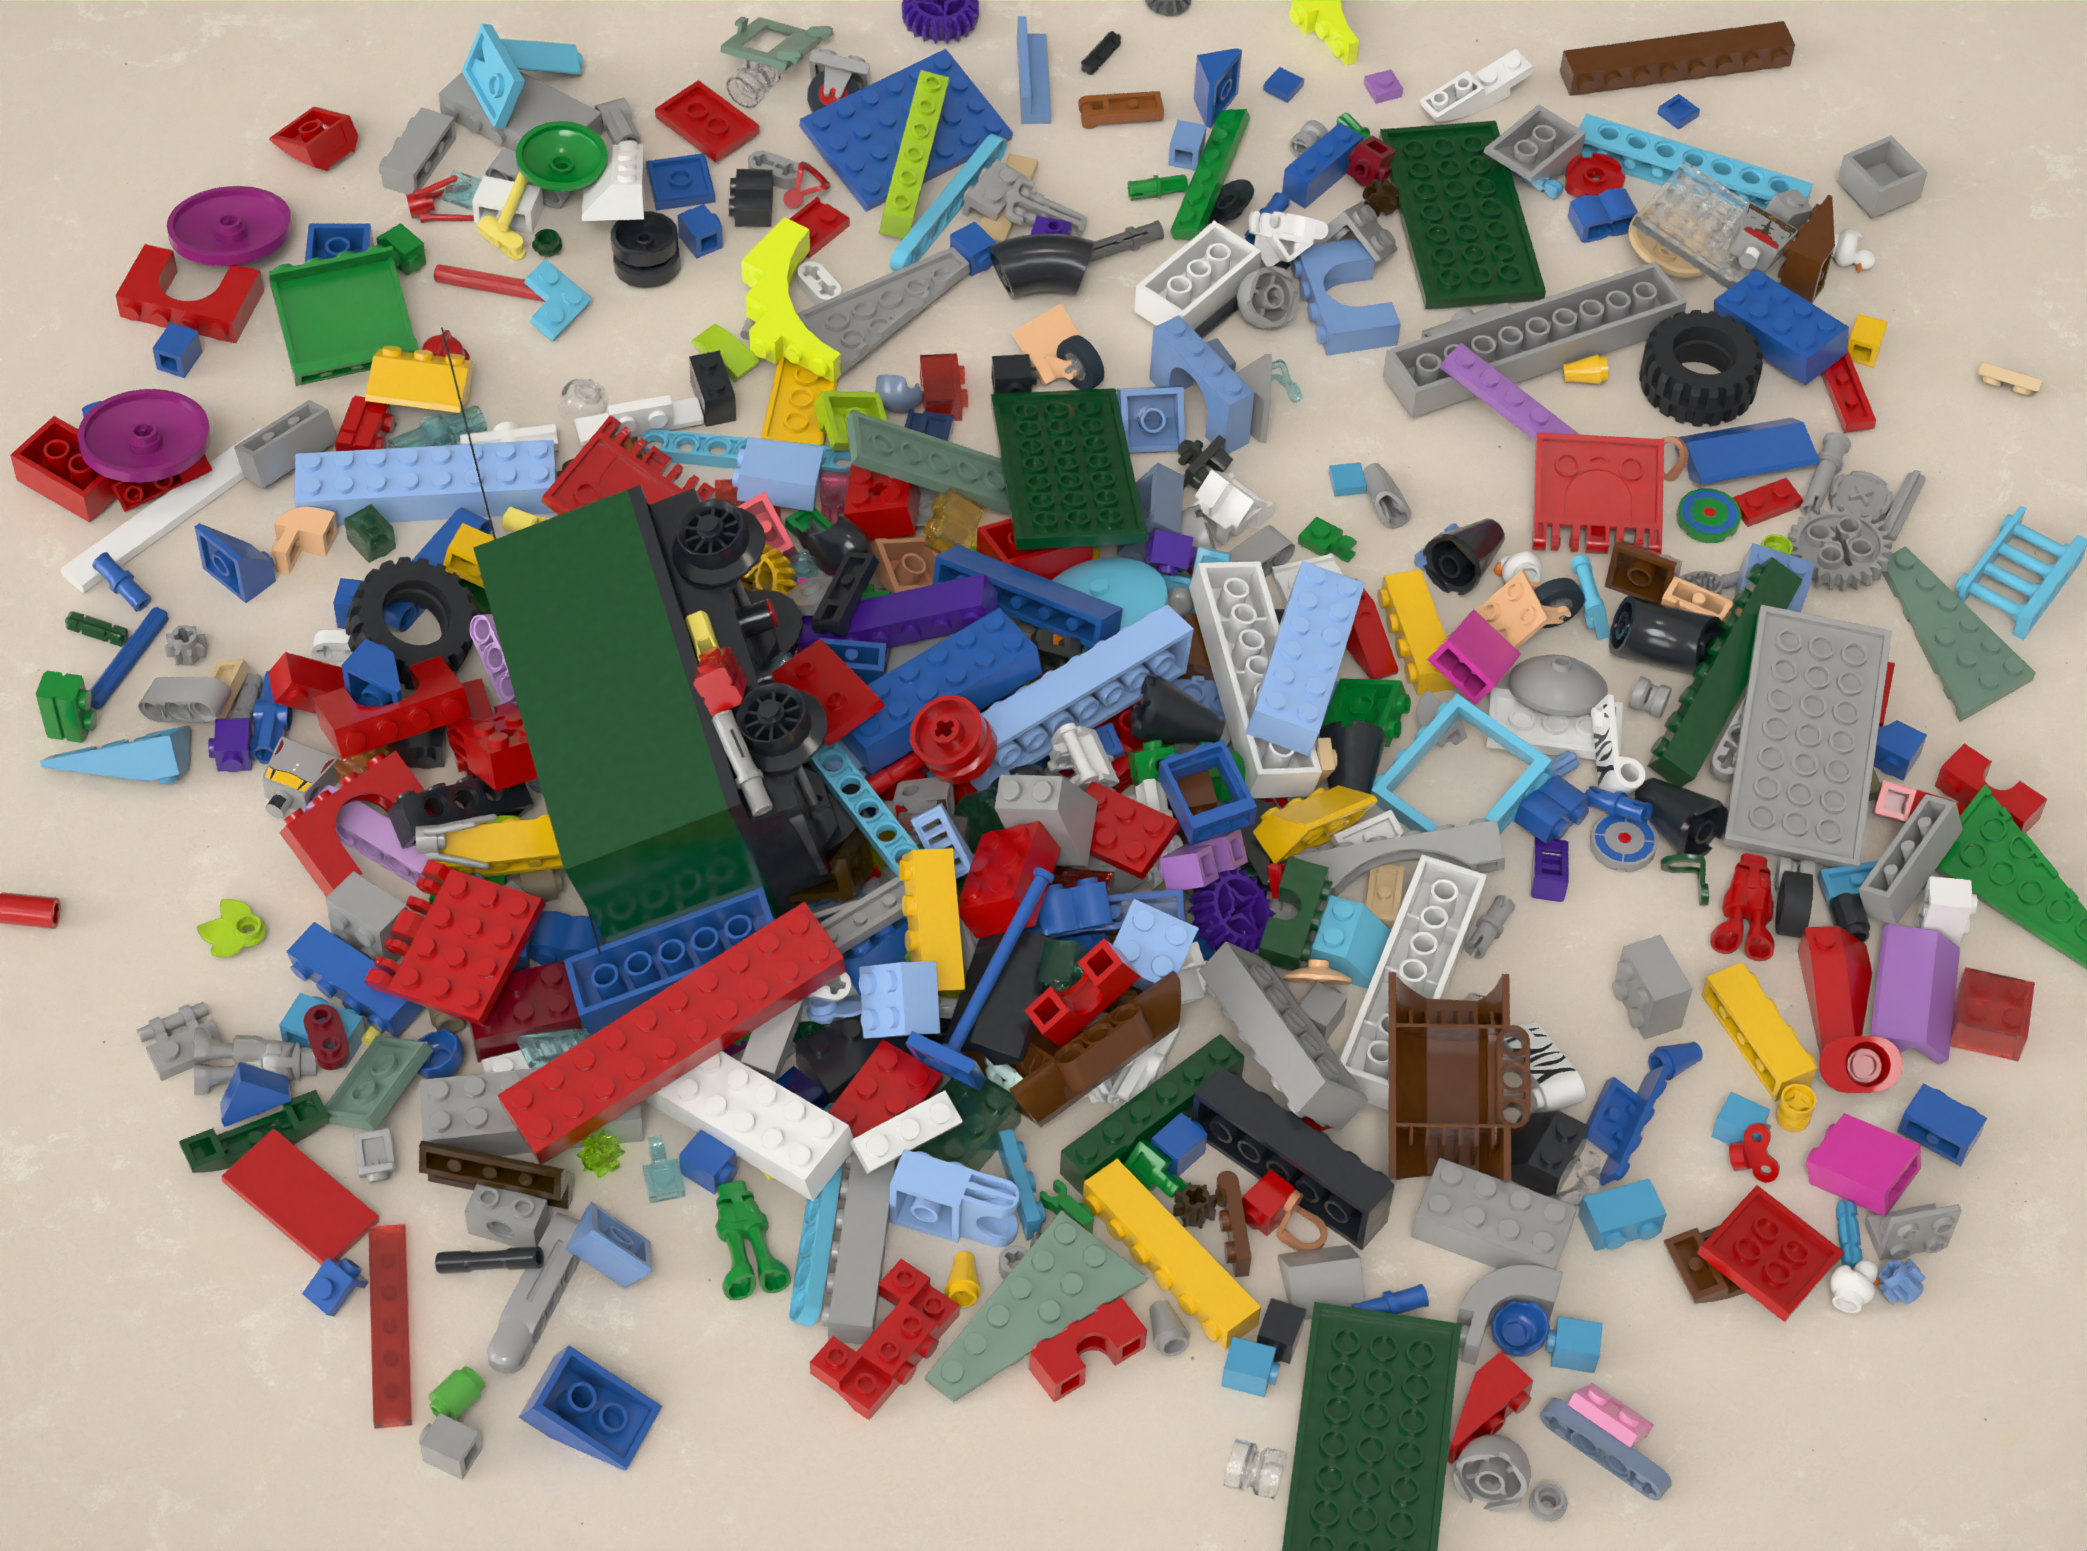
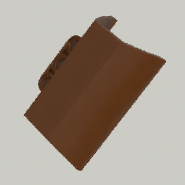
[962,937,1181,1127]
[1388,972,1531,1182]

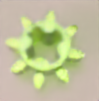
[577,1130,625,1178]

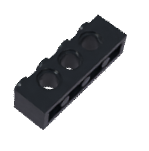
[387,775,534,849]

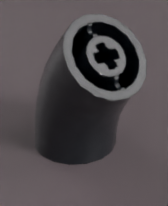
[988,233,1094,299]
[1609,595,1722,675]

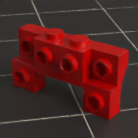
[810,1259,960,1420]

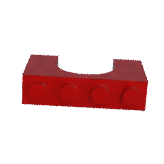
[115,244,264,343]
[312,656,471,759]
[279,751,434,897]

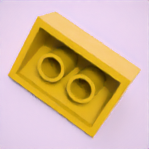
[365,346,473,413]
[1253,785,1378,864]

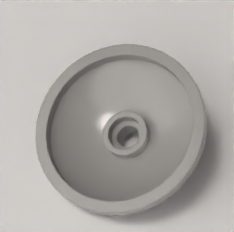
[1508,654,1608,716]

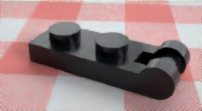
[811,551,879,636]

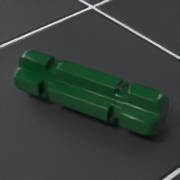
[65,611,129,647]

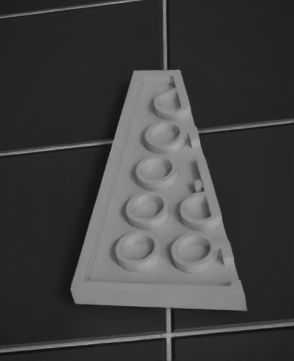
[796,247,970,374]

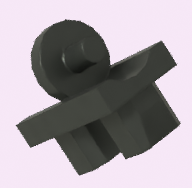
[1178,435,1233,490]
[1030,628,1083,674]

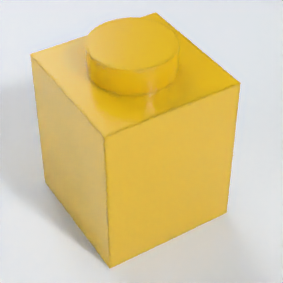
[1848,313,1888,368]

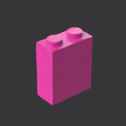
[1427,609,1521,705]
[1806,1113,1921,1217]

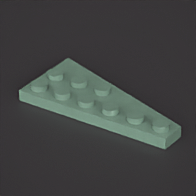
[1882,546,2036,722]
[924,1211,1148,1403]

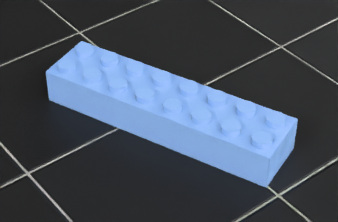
[295,440,557,525]
[970,604,1194,795]

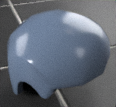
[876,375,924,413]

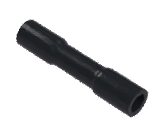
[435,1246,544,1274]

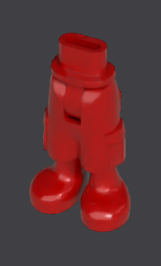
[1710,853,1775,961]

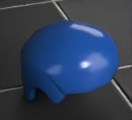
[417,1028,465,1079]
[1491,1300,1550,1357]

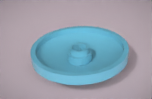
[1051,557,1169,653]

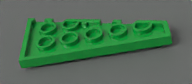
[1935,784,2087,970]

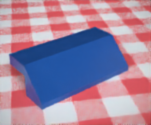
[1675,417,1819,485]

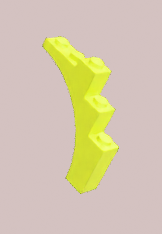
[1289,0,1359,66]
[742,217,841,382]

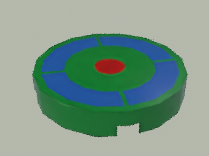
[1676,488,1741,543]

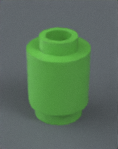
[429,1366,485,1421]

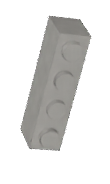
[1859,794,1963,925]

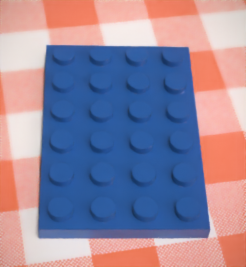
[799,49,1013,212]

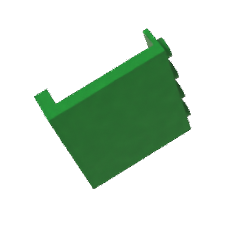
[269,245,419,386]

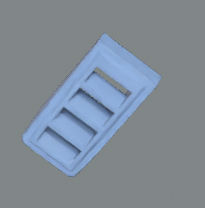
[911,803,974,879]

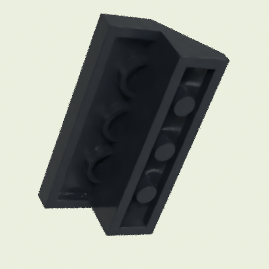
[942,929,1061,1066]

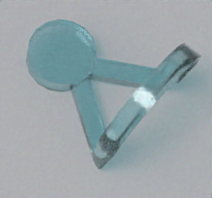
[1271,359,1302,403]

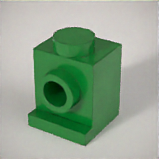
[376,223,426,276]

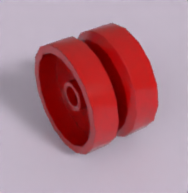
[910,695,997,784]

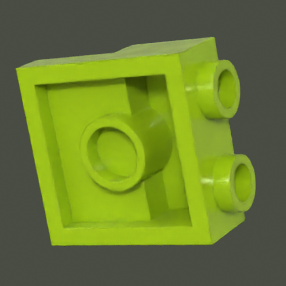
[814,390,888,451]

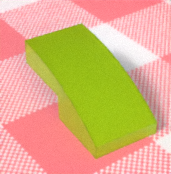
[691,324,760,382]

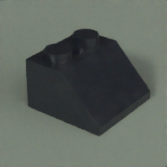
[1511,1111,1590,1199]

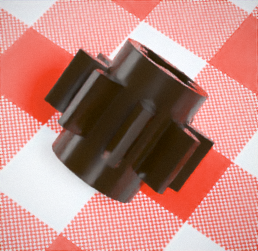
[1362,178,1400,218]
[1173,1182,1217,1229]

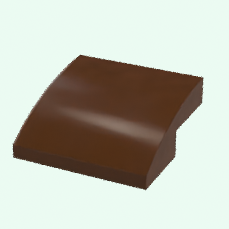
[1664,1226,1747,1304]

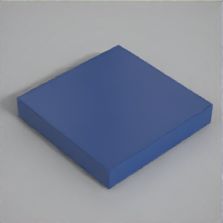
[645,153,715,211]

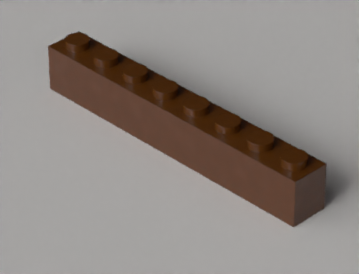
[1560,21,1795,96]

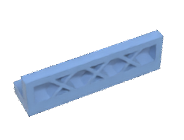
[1017,16,1051,124]

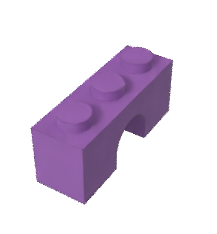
[1160,829,1248,890]

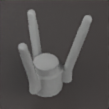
[415,814,497,869]

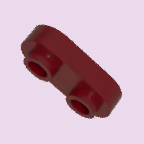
[304,1004,350,1070]

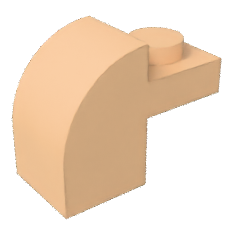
[272,507,338,574]

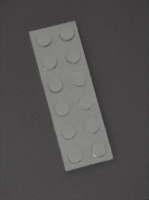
[1199,942,1369,1131]
[419,1068,643,1156]

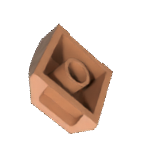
[872,536,939,594]

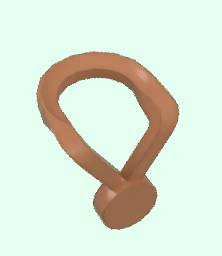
[1661,436,1688,482]
[1276,1190,1328,1251]

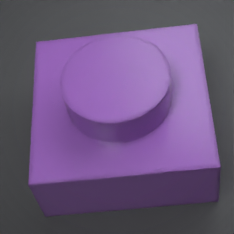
[1364,70,1403,104]

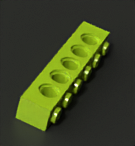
[879,70,949,239]

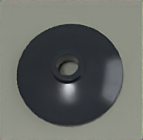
[1207,179,1254,224]

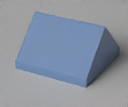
[565,1202,652,1289]

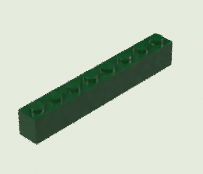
[1647,557,1803,787]

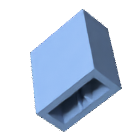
[732,437,824,512]

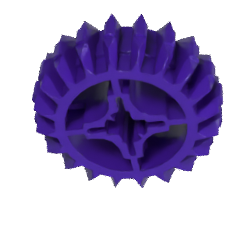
[901,0,979,45]
[1188,868,1276,953]

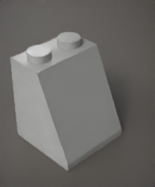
[995,775,1098,867]

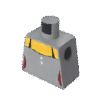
[262,736,342,818]

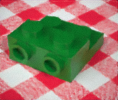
[1321,678,1411,747]

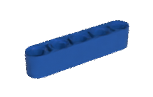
[382,508,492,632]

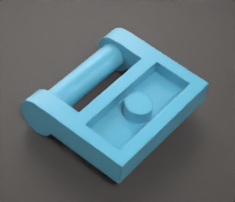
[1570,555,1610,640]

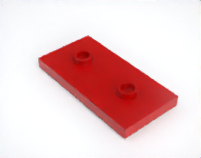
[772,638,885,747]

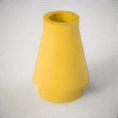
[1563,354,1609,384]
[944,1251,981,1308]

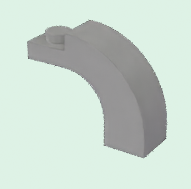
[1456,1265,1563,1365]

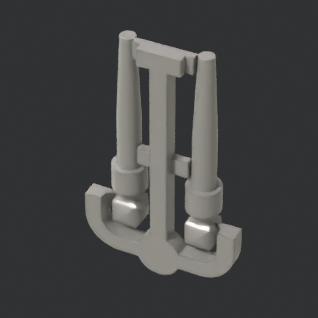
[1004,178,1087,237]

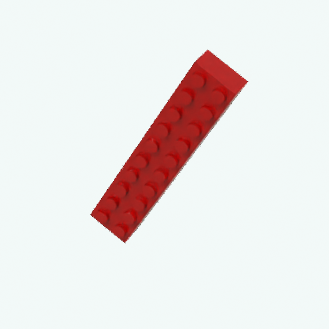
[497,902,846,1165]

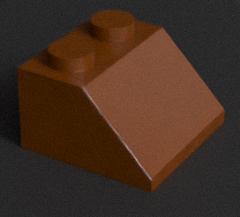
[1605,540,1683,604]

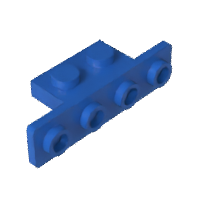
[1586,1065,1670,1186]

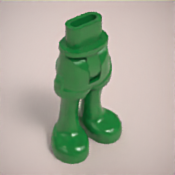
[715,1181,791,1301]

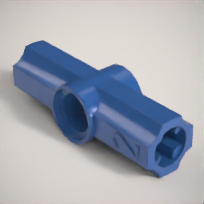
[250,671,292,764]

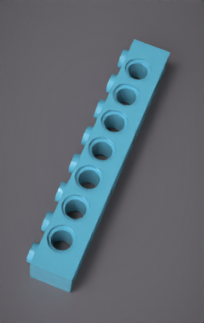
[1579,113,1813,211]

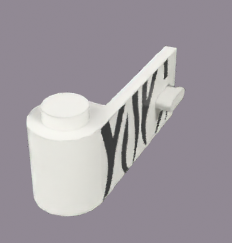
[1591,694,1645,797]
[1503,1021,1586,1112]

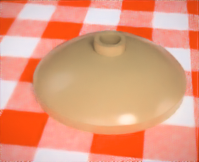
[1628,208,1714,278]

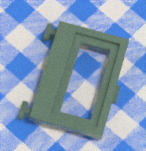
[720,17,834,70]

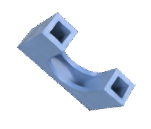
[1291,238,1401,356]
[1149,315,1255,454]

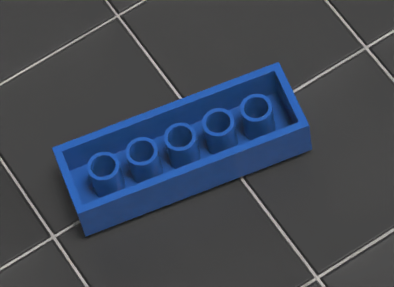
[840,608,1042,775]
[563,887,776,1036]

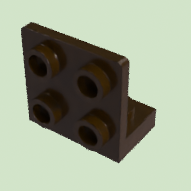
[788,831,874,905]

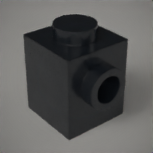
[991,354,1037,394]

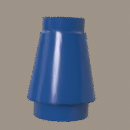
[1648,1041,1703,1080]

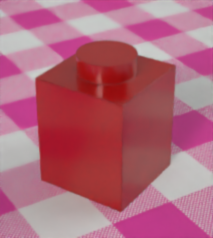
[1242,1169,1299,1236]

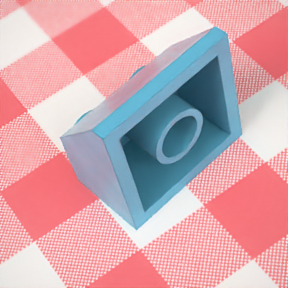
[1310,895,1391,989]

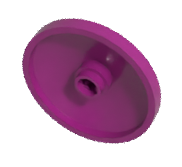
[167,186,292,266]
[78,389,211,482]

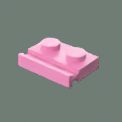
[1568,1383,1654,1447]

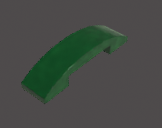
[179,1090,330,1173]

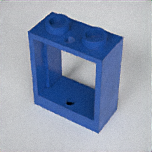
[1158,740,1257,846]

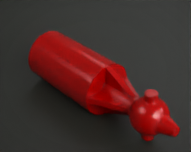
[0,892,61,929]

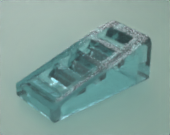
[517,1029,590,1068]

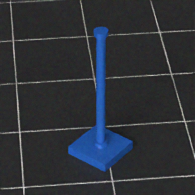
[905,867,1055,1091]

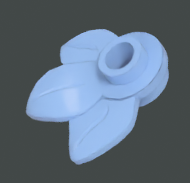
[806,995,862,1024]

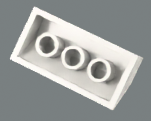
[582,141,645,221]

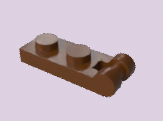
[1215,1171,1252,1277]

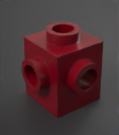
[1346,135,1396,187]

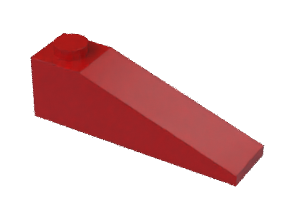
[1797,926,1873,1054]

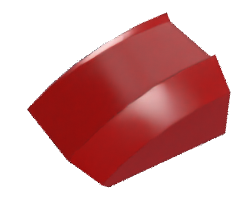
[269,106,358,171]

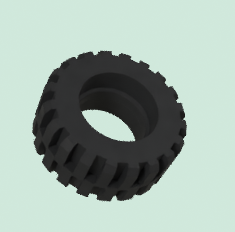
[1639,310,1763,427]
[345,557,478,690]

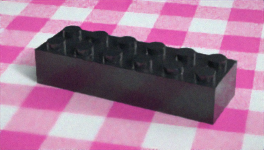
[1191,1065,1395,1251]

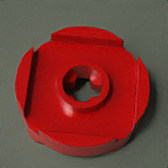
[1565,153,1625,198]

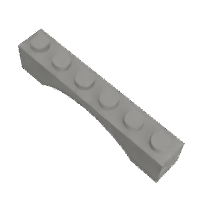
[1293,818,1505,901]

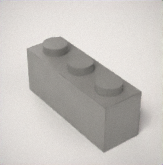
[379,107,456,195]
[234,400,337,488]

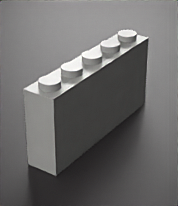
[439,71,603,151]

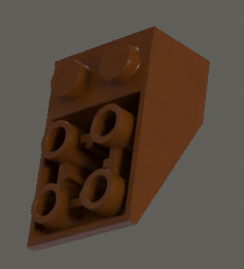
[1777,194,1835,304]

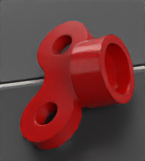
[1729,1123,1780,1183]

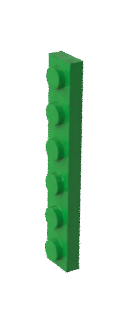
[1170,109,1250,240]

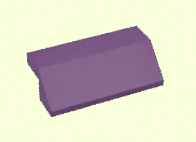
[1870,924,1960,1064]

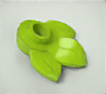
[197,899,267,957]

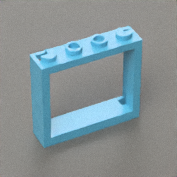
[1371,694,1553,834]

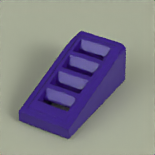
[1531,836,1569,902]

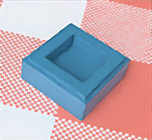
[1329,462,1367,496]

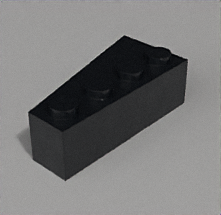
[795,1014,901,1109]

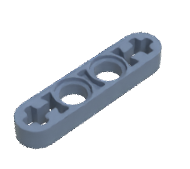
[1540,1398,1672,1501]

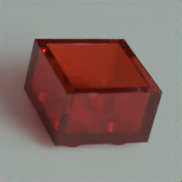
[1950,967,2035,1061]

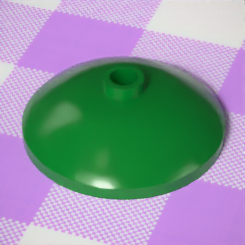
[516,121,608,192]

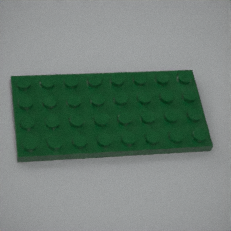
[1379,120,1546,309]
[991,388,1147,550]
[1282,1302,1461,1551]

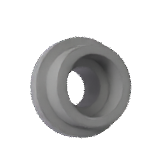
[1529,1484,1567,1522]

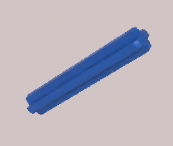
[90,607,169,710]

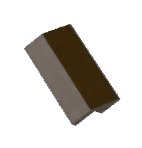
[419,1140,573,1209]

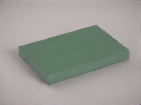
[324,1036,433,1131]

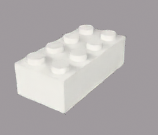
[1134,221,1262,330]

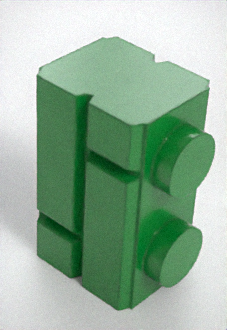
[35,670,97,743]

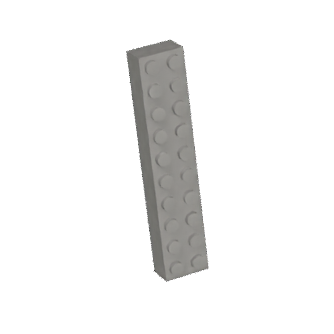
[1383,262,1687,418]

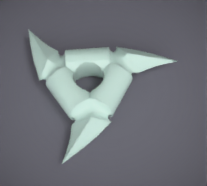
[984,1057,1023,1099]

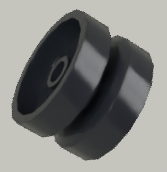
[611,211,681,288]

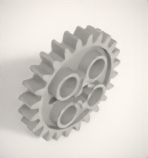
[1788,506,1892,591]

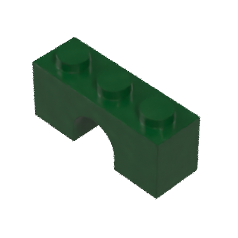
[1259,857,1333,971]

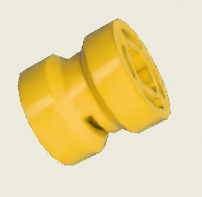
[1775,1084,1817,1132]

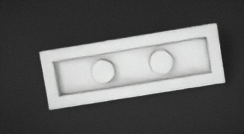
[850,1091,963,1174]

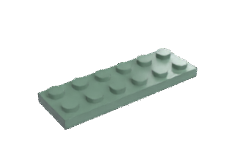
[846,410,1010,515]

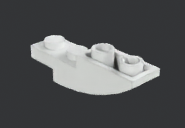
[1419,49,1534,122]

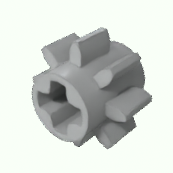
[165,625,207,666]

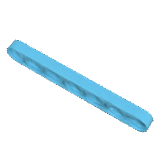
[890,134,1007,271]
[640,429,851,479]
[808,742,919,876]
[789,1103,843,1327]

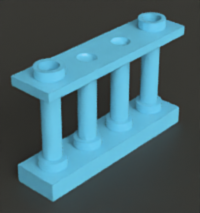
[1955,506,2087,640]

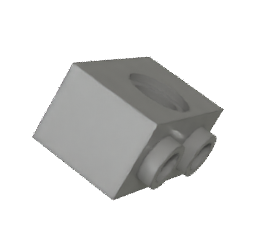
[465,1184,550,1247]

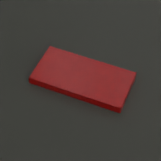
[221,1129,379,1266]

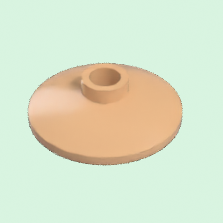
[1282,959,1353,985]

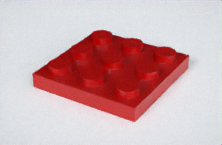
[1697,1185,1844,1322]

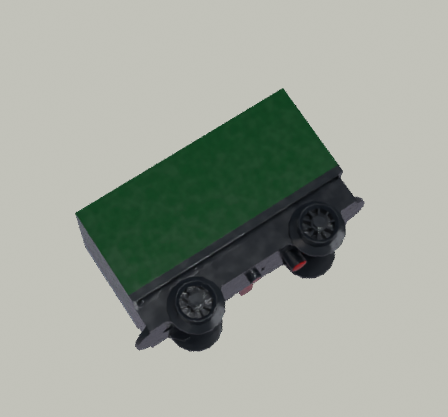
[473,485,865,943]

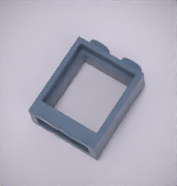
[1117,463,1184,562]

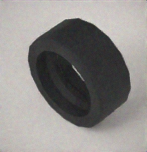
[1775,871,1814,938]

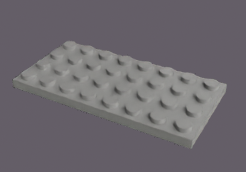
[1723,605,1892,869]

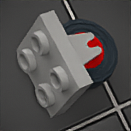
[807,48,871,112]

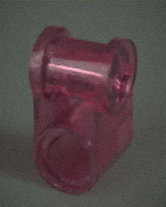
[820,470,850,525]

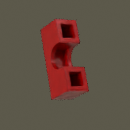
[1935,743,2047,833]
[1024,939,1141,1047]
[1029,1297,1147,1402]

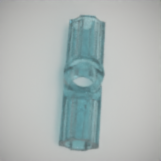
[388,405,487,448]

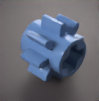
[1877,1259,1925,1304]

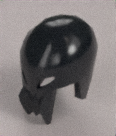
[795,514,872,576]

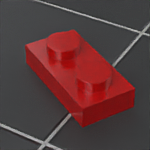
[1733,478,1803,527]

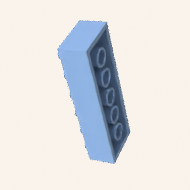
[1245,561,1365,756]

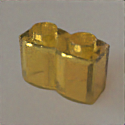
[923,487,984,554]

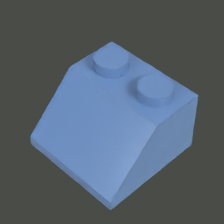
[1117,385,1185,453]
[1733,543,1814,612]

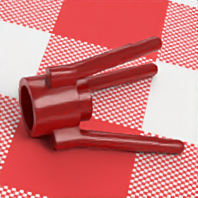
[406,175,474,223]

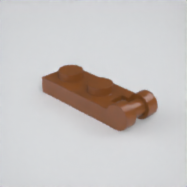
[1078,91,1164,129]

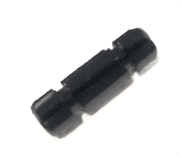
[1081,31,1121,75]

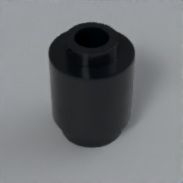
[1828,893,1871,943]

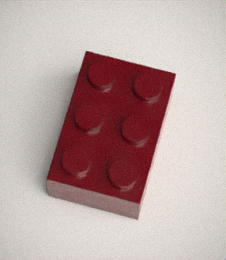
[468,961,582,1063]

